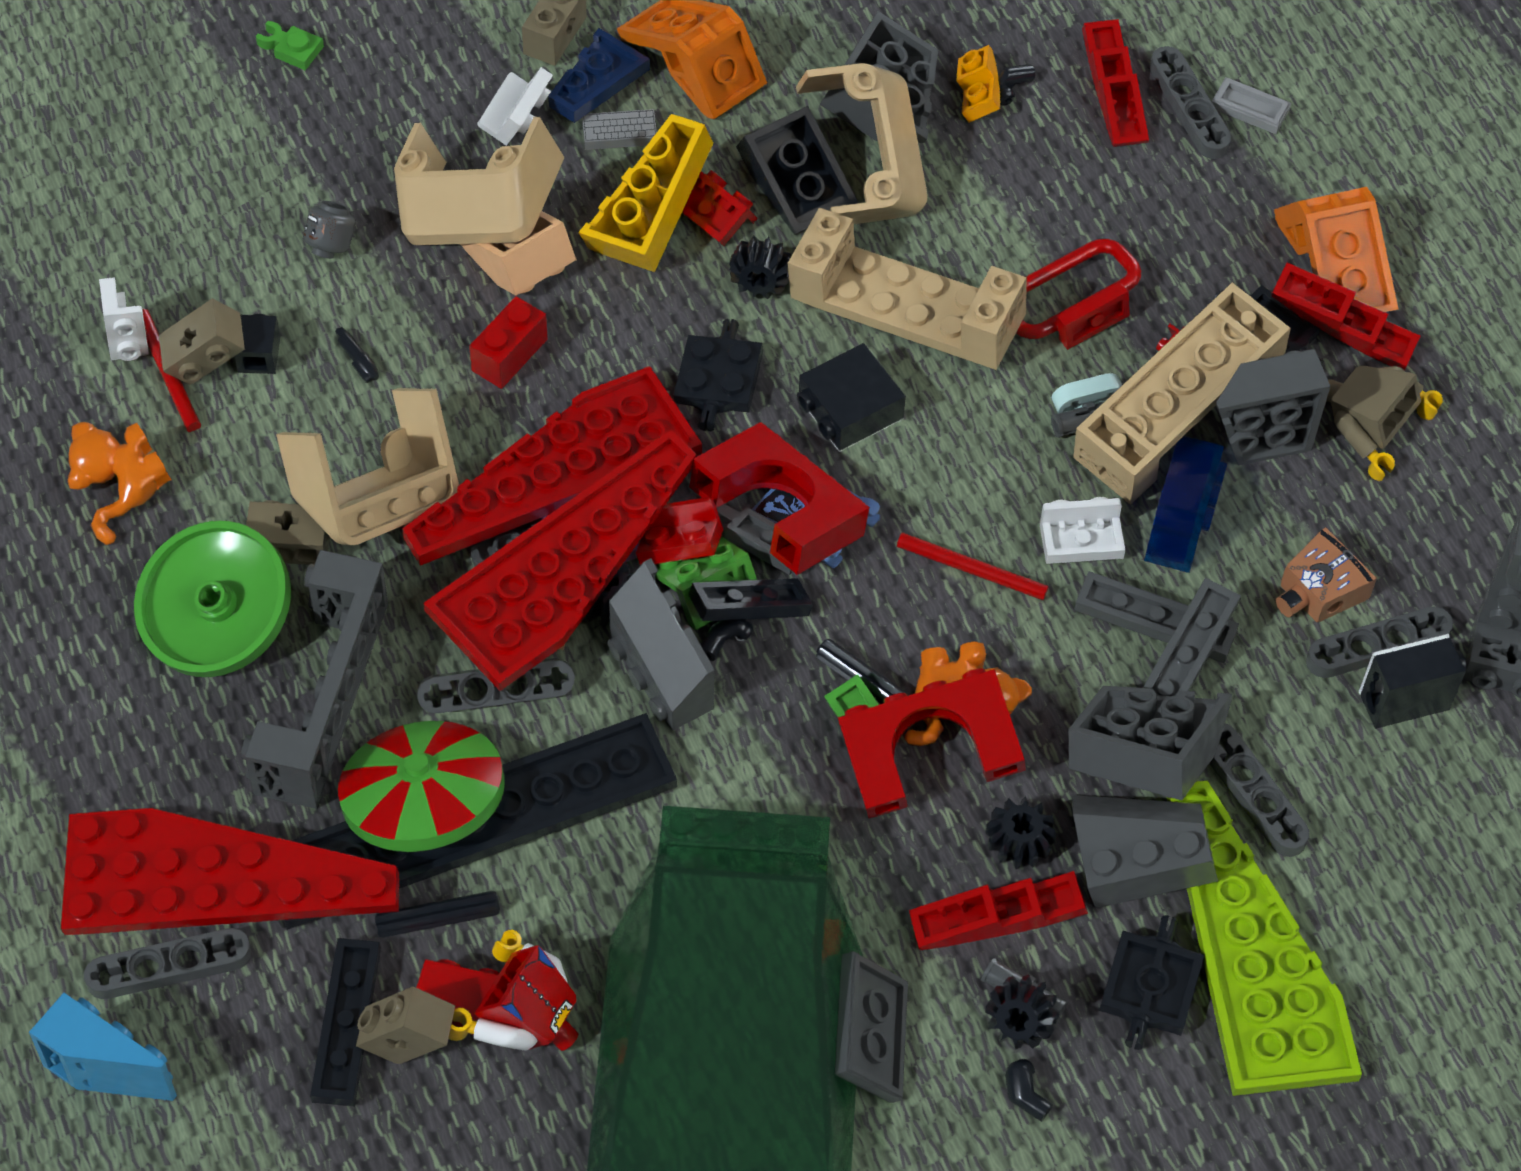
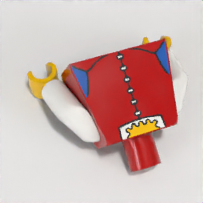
[449,929,579,1051]

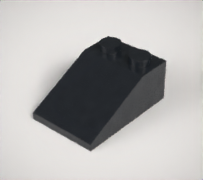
[736,106,858,235]

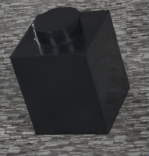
[235,314,280,374]

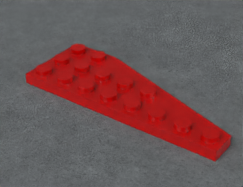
[402,366,702,566]
[423,429,696,691]
[61,808,399,935]

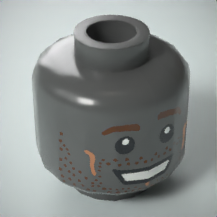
[303,200,356,259]

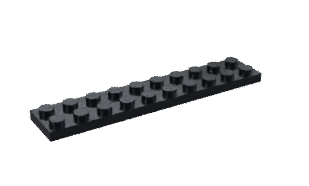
[284,713,677,930]

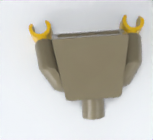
[1326,366,1443,481]

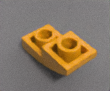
[956,45,1000,123]

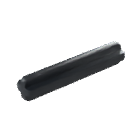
[816,639,909,704]
[375,891,500,938]

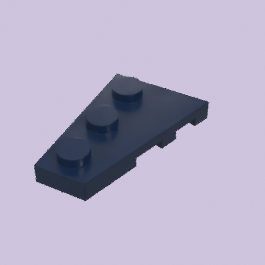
[548,28,650,123]

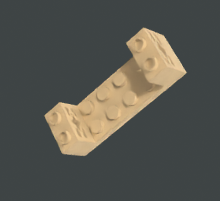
[787,208,1027,370]
[1073,282,1291,505]

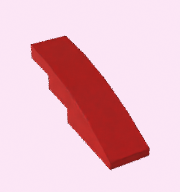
[1082,19,1149,147]
[1271,262,1421,371]
[909,871,1088,950]

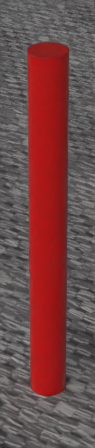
[142,309,201,432]
[897,532,1049,601]

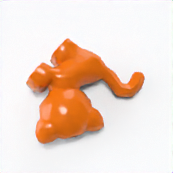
[67,422,171,545]
[905,641,1032,746]

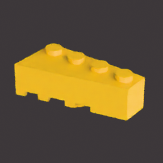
[578,114,713,272]

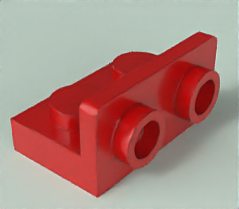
[682,170,758,246]
[636,497,724,566]

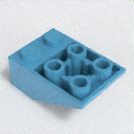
[29,993,177,1101]

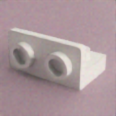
[99,277,149,361]

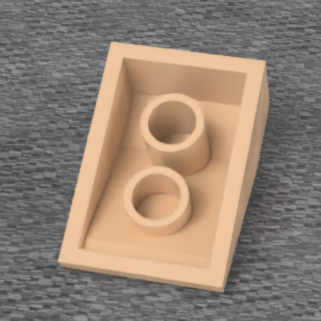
[460,211,577,296]

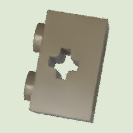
[522,0,587,66]
[159,298,245,384]
[246,500,330,565]
[356,986,455,1064]

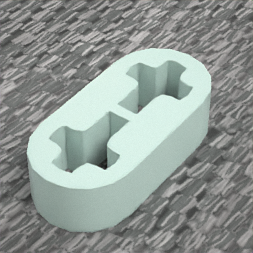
[1052,373,1122,413]

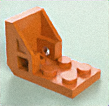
[617,0,767,119]
[1274,187,1398,312]

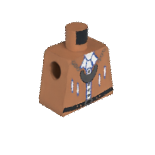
[1276,527,1377,622]

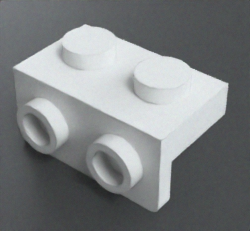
[477,67,553,146]
[1040,497,1125,564]

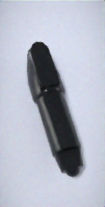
[335,327,379,383]

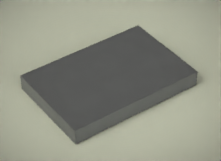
[835,951,908,1103]

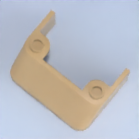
[796,63,927,224]
[394,117,564,245]
[276,388,459,545]

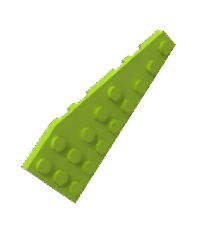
[1166,780,1362,1096]

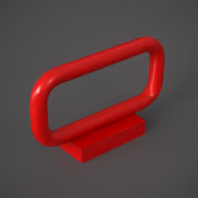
[1016,239,1141,350]

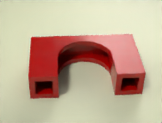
[689,422,870,575]
[838,668,1026,818]

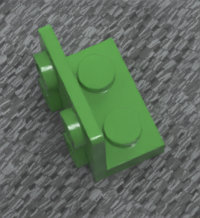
[655,536,757,630]

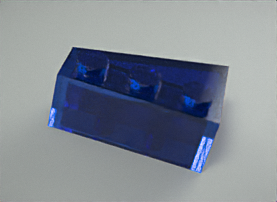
[1144,436,1228,573]

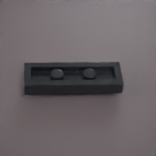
[688,578,813,621]

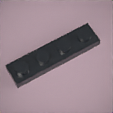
[310,938,381,1107]

